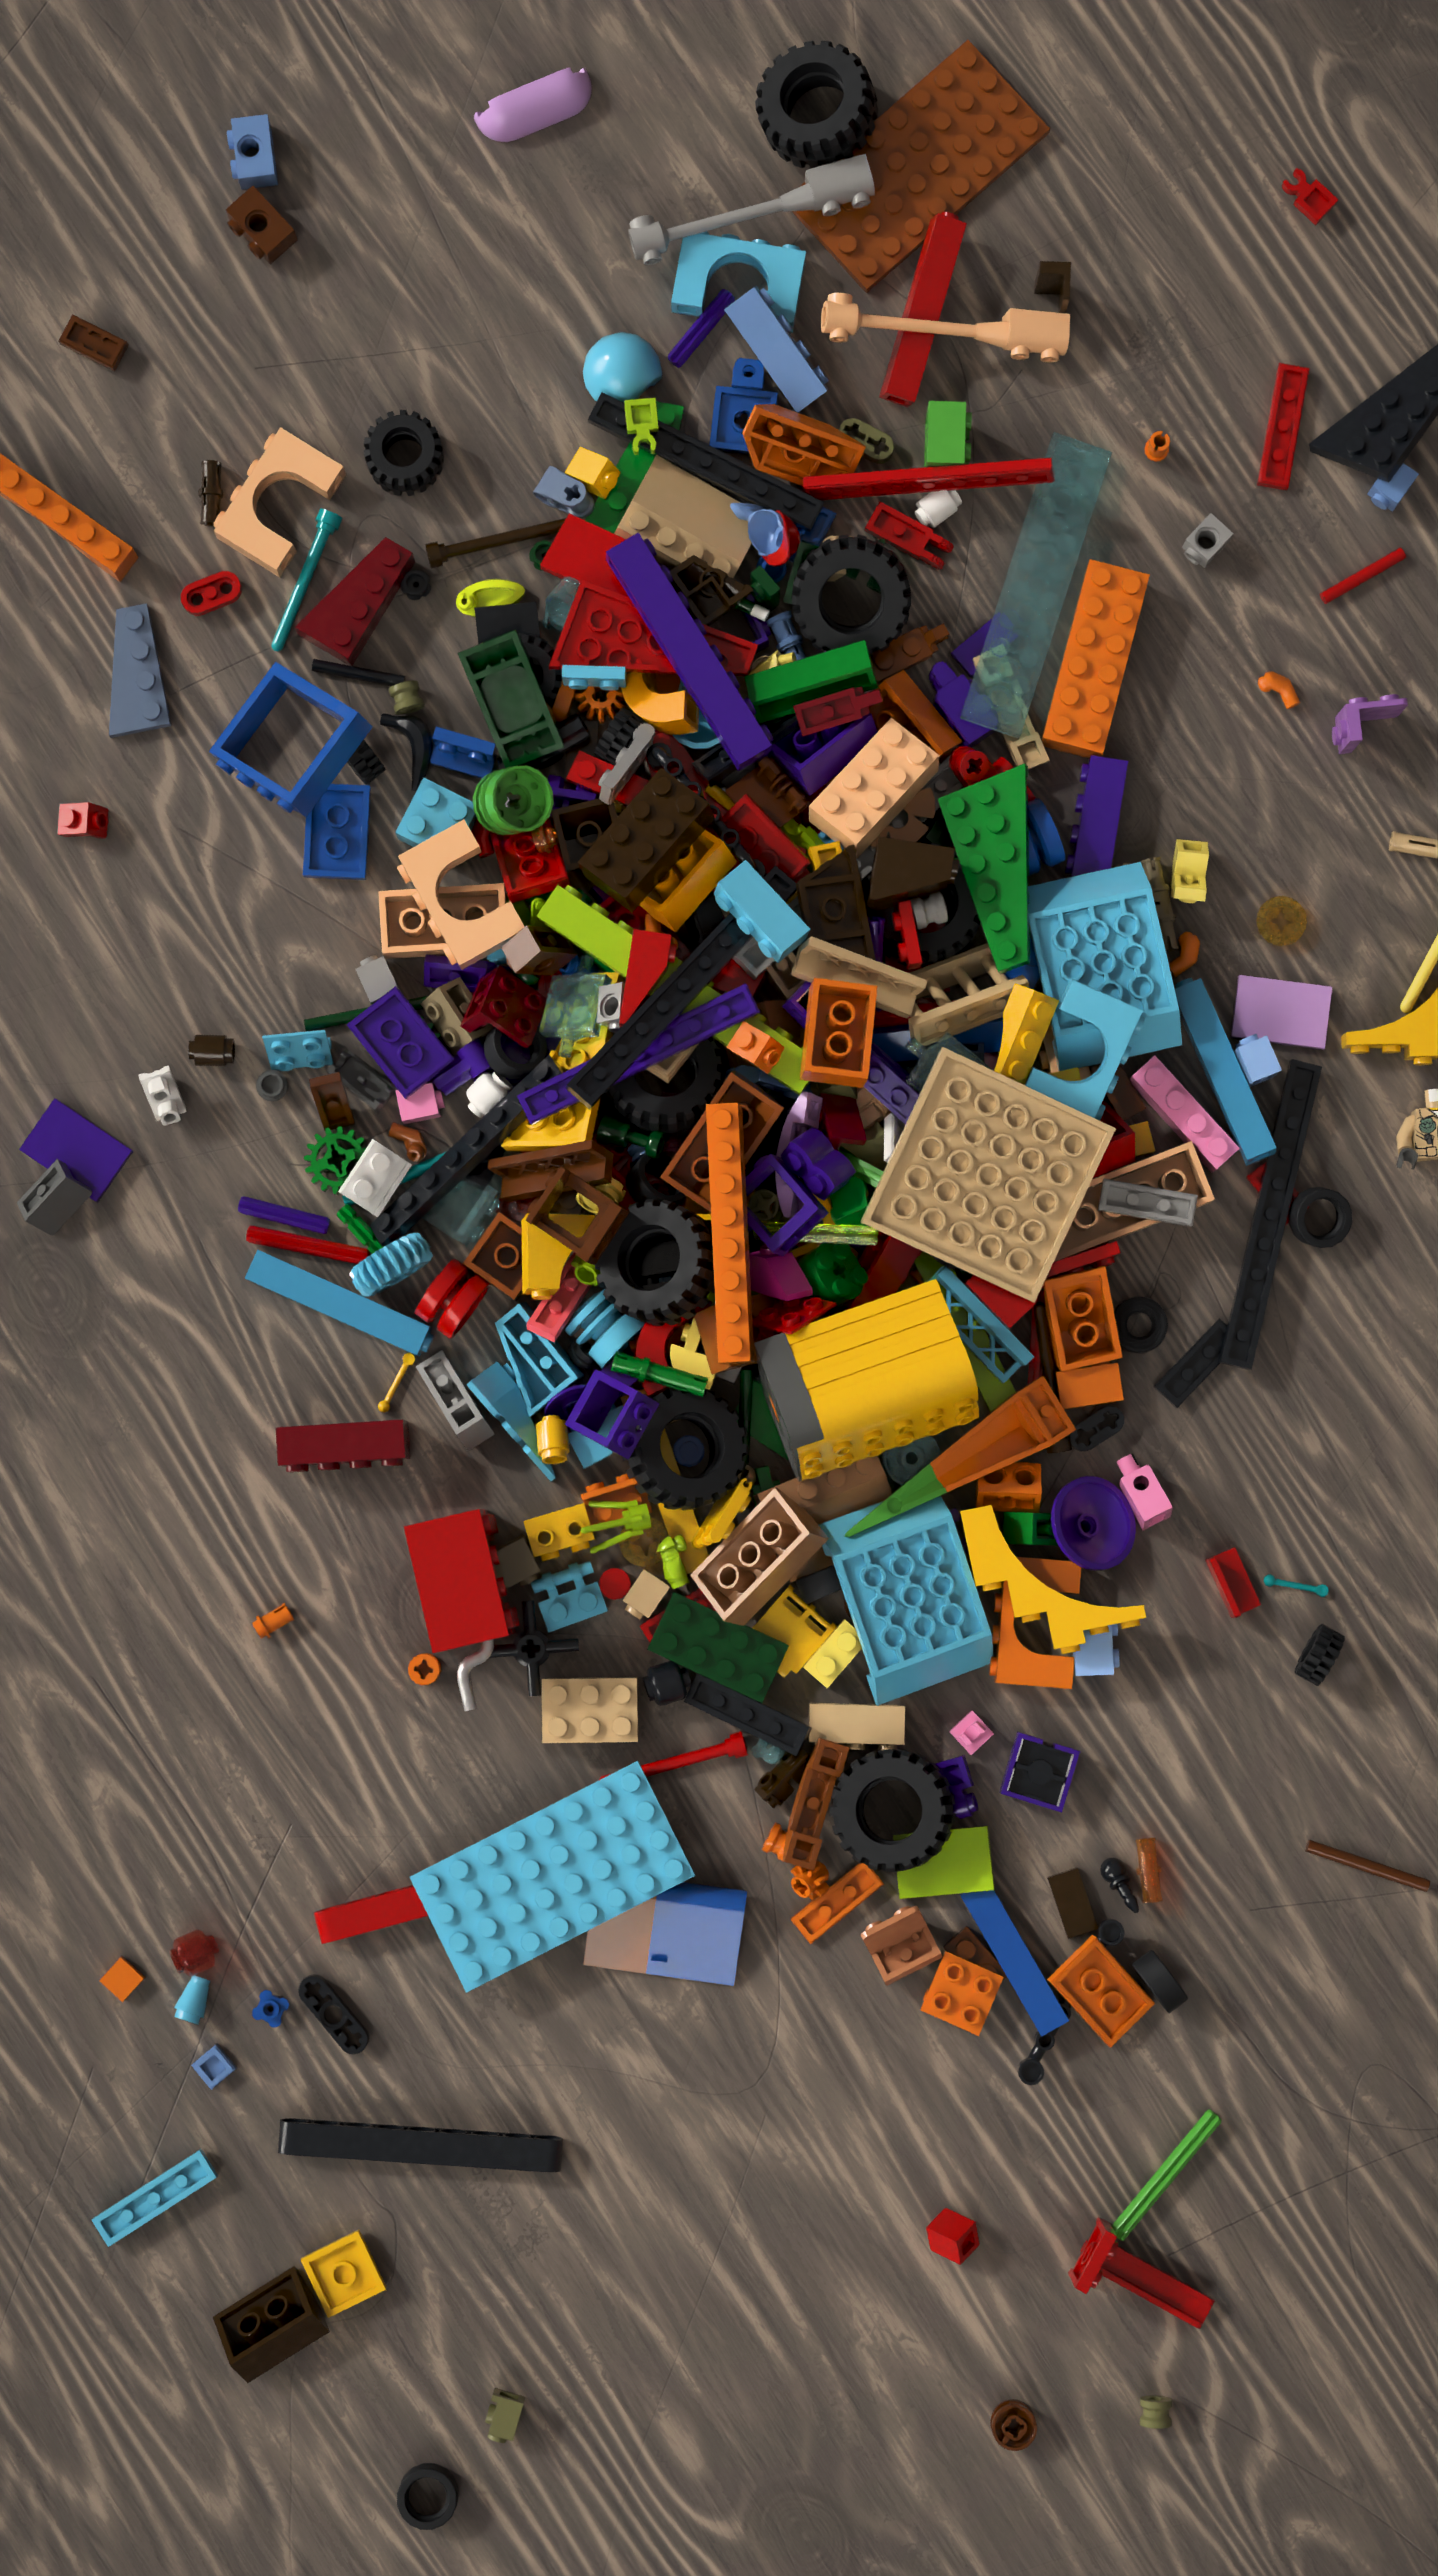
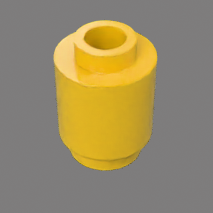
[536,1415,570,1464]

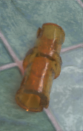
[1135,1837,1163,1903]

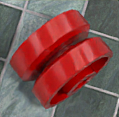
[414,1258,491,1339]

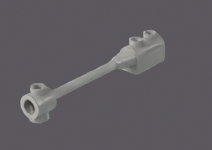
[628,154,875,265]

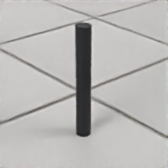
[312,659,405,686]

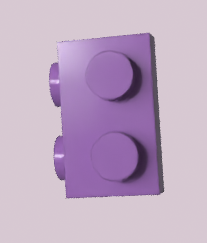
[1332,694,1408,754]

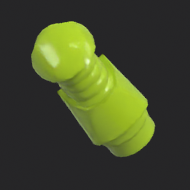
[657,1535,690,1589]

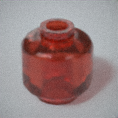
[169,1929,219,1977]

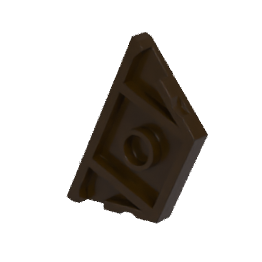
[796,845,876,961]

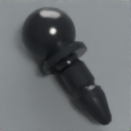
[1100,1858,1139,1913]

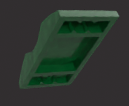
[457,629,565,768]

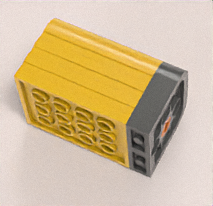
[754,1279,979,1482]

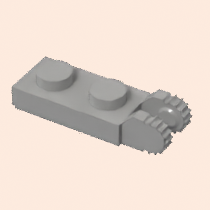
[598,723,655,805]

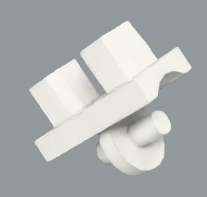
[139,1065,187,1126]

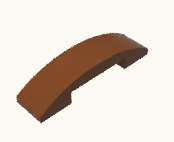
[783,1738,850,1871]

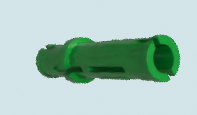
[611,1351,708,1397]

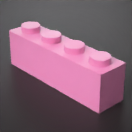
[1129,1056,1240,1173]

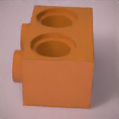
[975,1462,1042,1513]

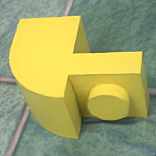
[1170,839,1209,903]
[670,1318,716,1390]

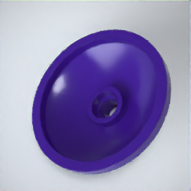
[1051,1476,1136,1571]

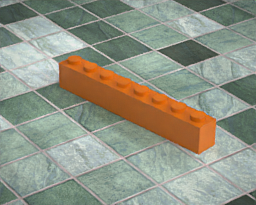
[706,1102,755,1364]

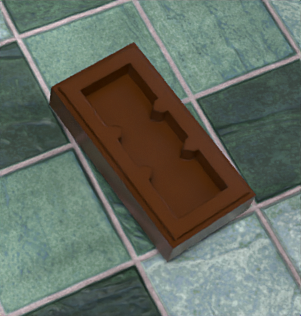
[58,314,129,372]

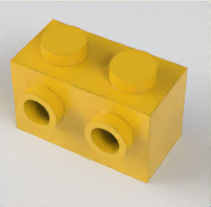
[523,1503,595,1562]

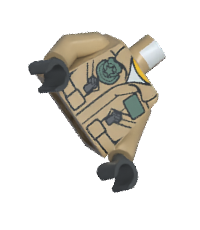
[1396,1089,1438,1170]

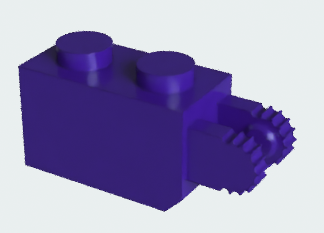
[928,661,999,748]

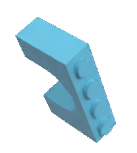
[671,231,806,333]
[1025,978,1145,1121]

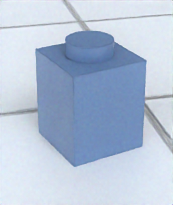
[1367,463,1419,512]

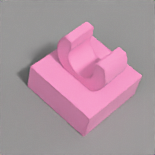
[949,1710,994,1755]

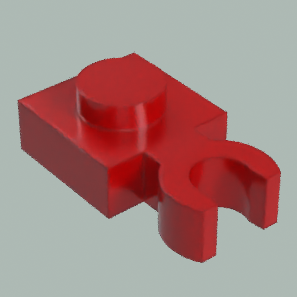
[1282,168,1338,226]

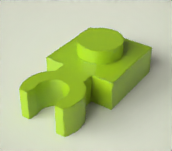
[624,398,658,455]

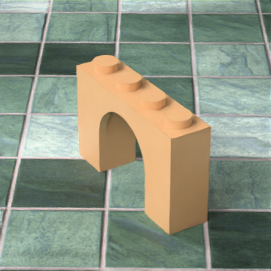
[213,427,346,577]
[397,819,525,970]

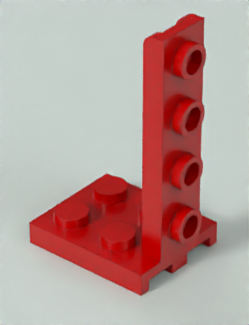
[1068,2217,1215,2329]

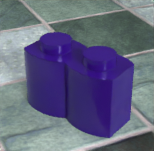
[780,1127,856,1200]

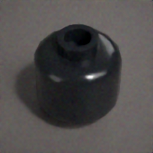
[643,1661,691,1706]

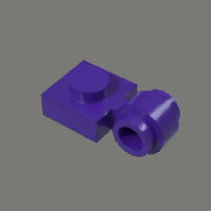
[935,1755,978,1819]

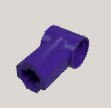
[433,1038,492,1096]

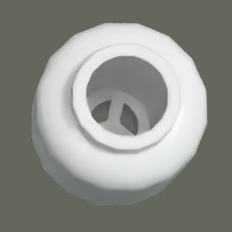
[466,1071,513,1118]

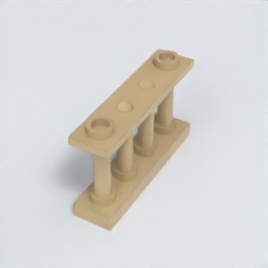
[908,943,1029,1050]

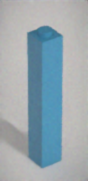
[1175,978,1276,1166]
[245,1250,434,1357]

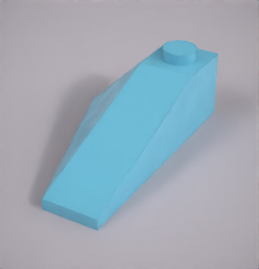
[466,1362,557,1482]

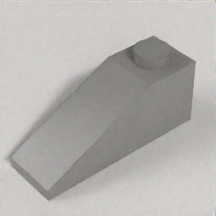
[416,1350,495,1451]

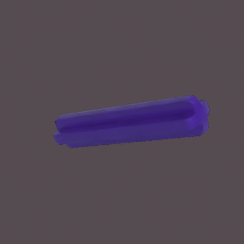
[668,289,735,368]
[238,1196,330,1234]

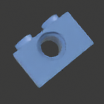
[227,114,278,189]

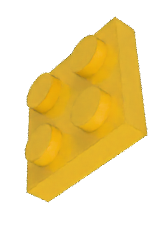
[301,2229,387,2318]

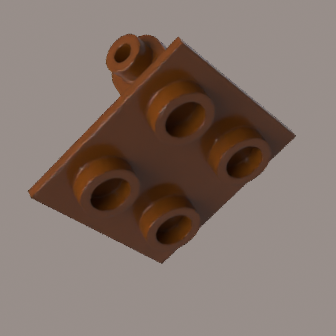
[725,756,811,828]

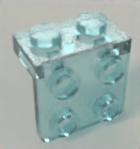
[422,1181,501,1247]

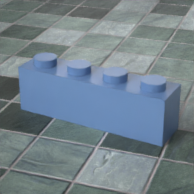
[724,286,829,413]

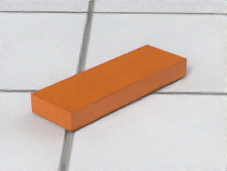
[790,1863,884,1944]

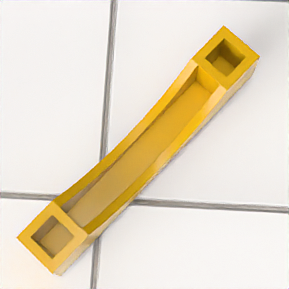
[994,983,1059,1085]

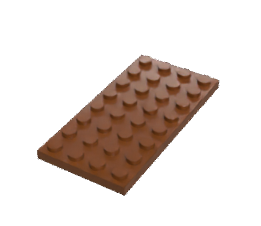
[792,40,1050,293]

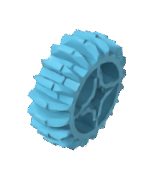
[350,1233,433,1297]

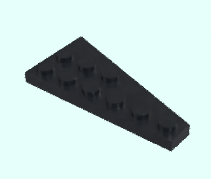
[1309,344,1438,482]

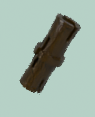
[198,460,223,526]

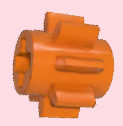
[791,1861,830,1900]

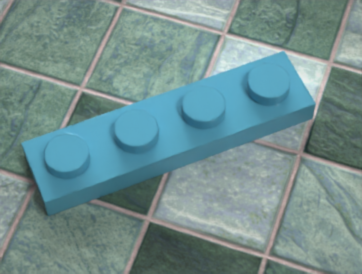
[92,2149,218,2247]

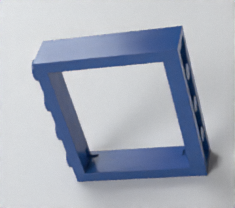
[209,662,373,818]

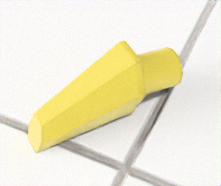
[749,650,797,675]

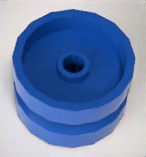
[1027,798,1066,877]

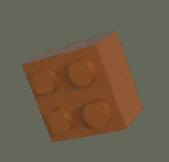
[463,1212,522,1302]

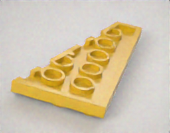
[501,972,624,1151]

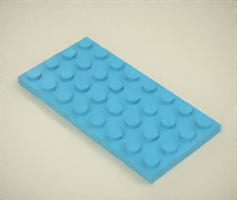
[410,1761,695,1993]

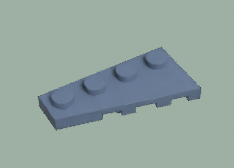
[109,603,172,738]

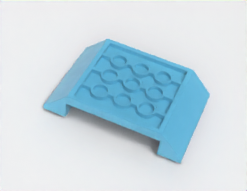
[1028,862,1182,1071]
[818,1496,993,1706]

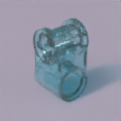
[543,577,580,632]

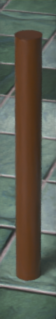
[1305,1840,1430,1892]

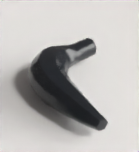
[380,713,433,792]

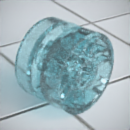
[882,1436,941,1486]

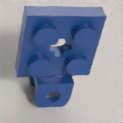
[710,358,778,454]

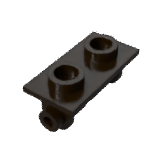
[754,1748,810,1808]

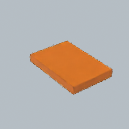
[1047,1935,1155,2048]

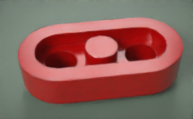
[181,571,242,616]

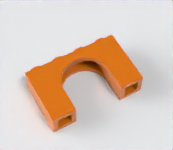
[989,1557,1081,1689]

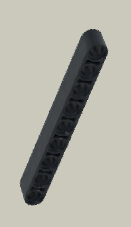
[278,2118,563,2172]

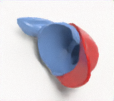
[730,503,800,566]

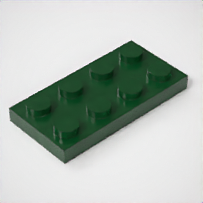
[647,1592,789,1703]

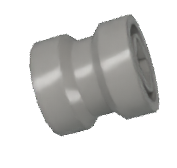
[910,891,948,930]

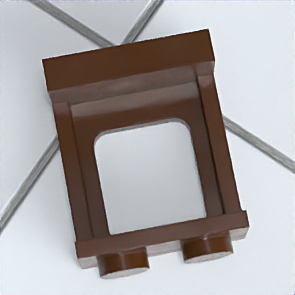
[526,1167,630,1265]

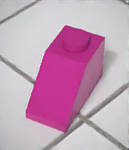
[749,1245,813,1301]

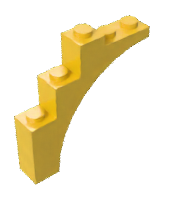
[1341,987,1438,1065]
[960,1505,1146,1654]

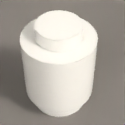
[914,490,962,528]

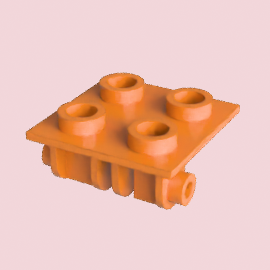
[920,1951,1004,2036]

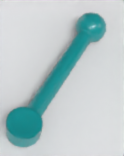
[1264,1574,1329,1597]

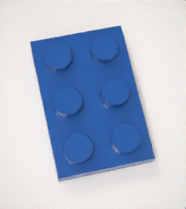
[303,784,371,880]

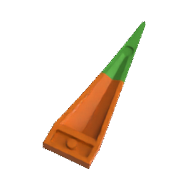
[844,1376,1076,1537]

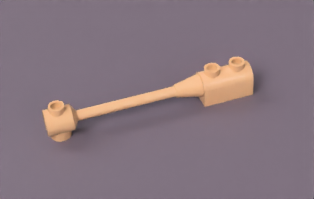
[821,293,1070,363]

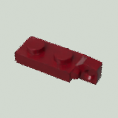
[793,686,884,737]

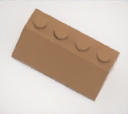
[690,1487,829,1626]

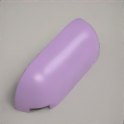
[474,68,592,142]

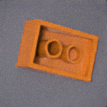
[1043,1266,1123,1372]

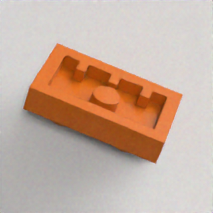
[581,1474,652,1525]

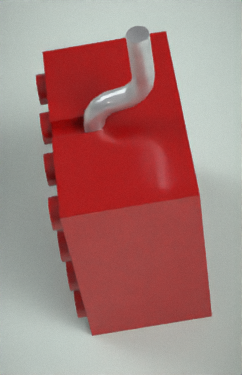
[404,1509,520,1711]

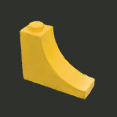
[521,1213,596,1300]

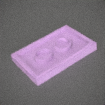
[1230,975,1332,1050]

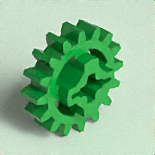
[304,1126,366,1195]

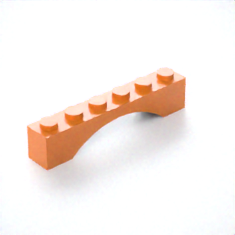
[0,453,139,582]

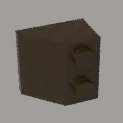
[551,799,617,873]

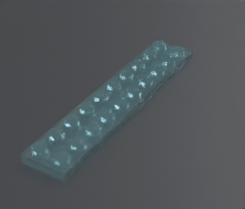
[960,432,1112,739]

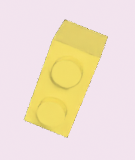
[803,1619,862,1688]

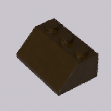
[213,2266,330,2383]

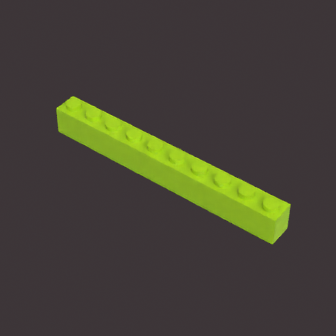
[536,885,810,1096]

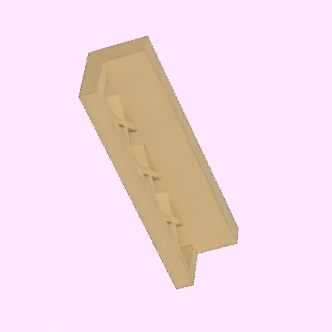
[791,936,928,1019]

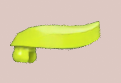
[456,579,525,617]

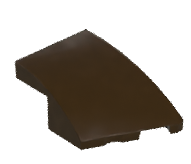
[669,555,753,626]

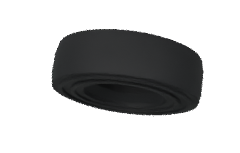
[1114,1296,1168,1353]

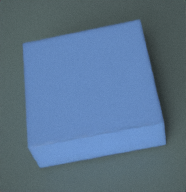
[191,2044,237,2090]

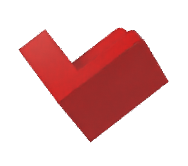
[926,2208,980,2265]

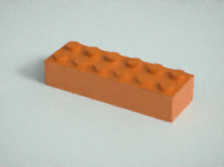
[1041,559,1150,759]

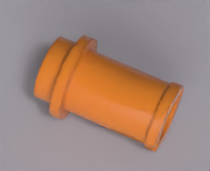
[1144,431,1170,462]
[252,1603,295,1639]

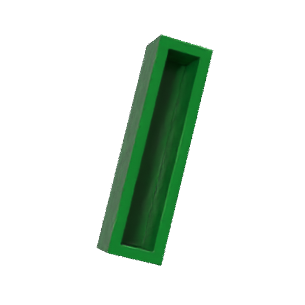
[745,640,879,724]

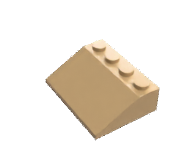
[614,455,752,578]

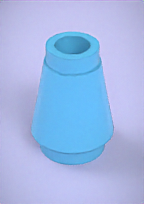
[174,1975,210,2025]

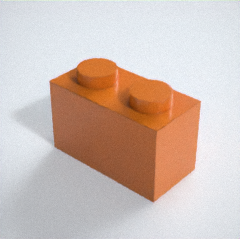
[1055,1361,1124,1410]

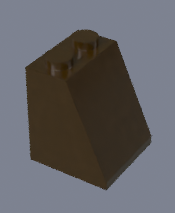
[866,837,959,913]

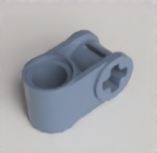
[533,466,595,519]

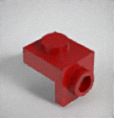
[57,802,109,839]

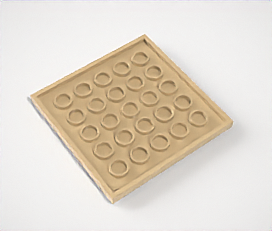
[860,1047,1116,1303]

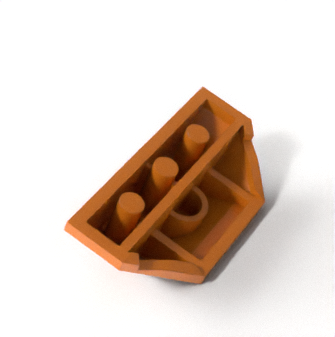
[742,404,866,486]

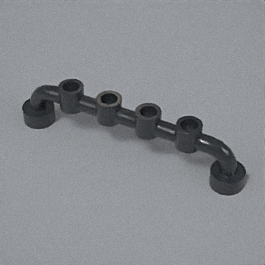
[647,743,767,878]
[1017,1919,1125,2085]

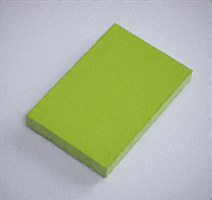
[893,1826,995,1899]

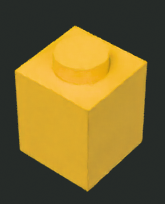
[565,447,621,499]

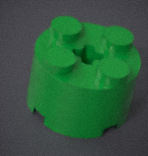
[796,1240,868,1314]

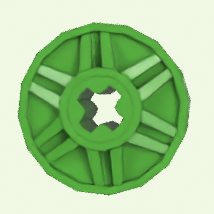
[473,766,554,835]

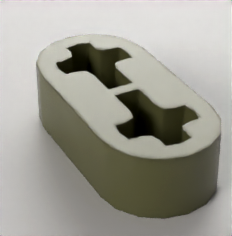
[839,418,894,464]

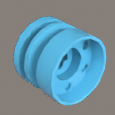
[565,1289,645,1369]

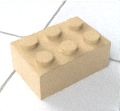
[542,1677,639,1743]

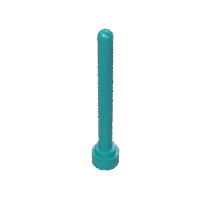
[271,508,343,652]

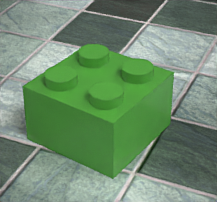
[924,401,972,467]

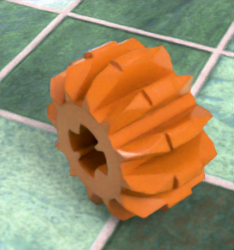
[575,686,625,724]

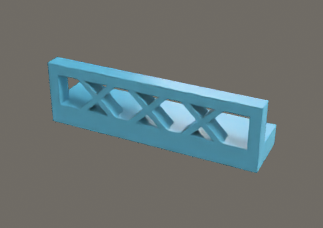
[927,1266,1034,1383]

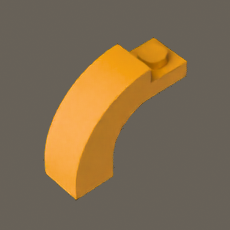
[621,672,699,735]

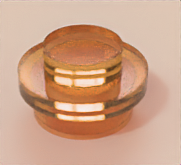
[532,823,558,854]

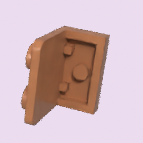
[861,1906,943,1986]

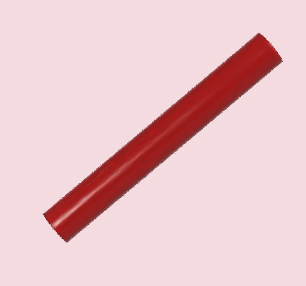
[1320,547,1406,604]

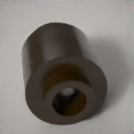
[188,1035,235,1066]

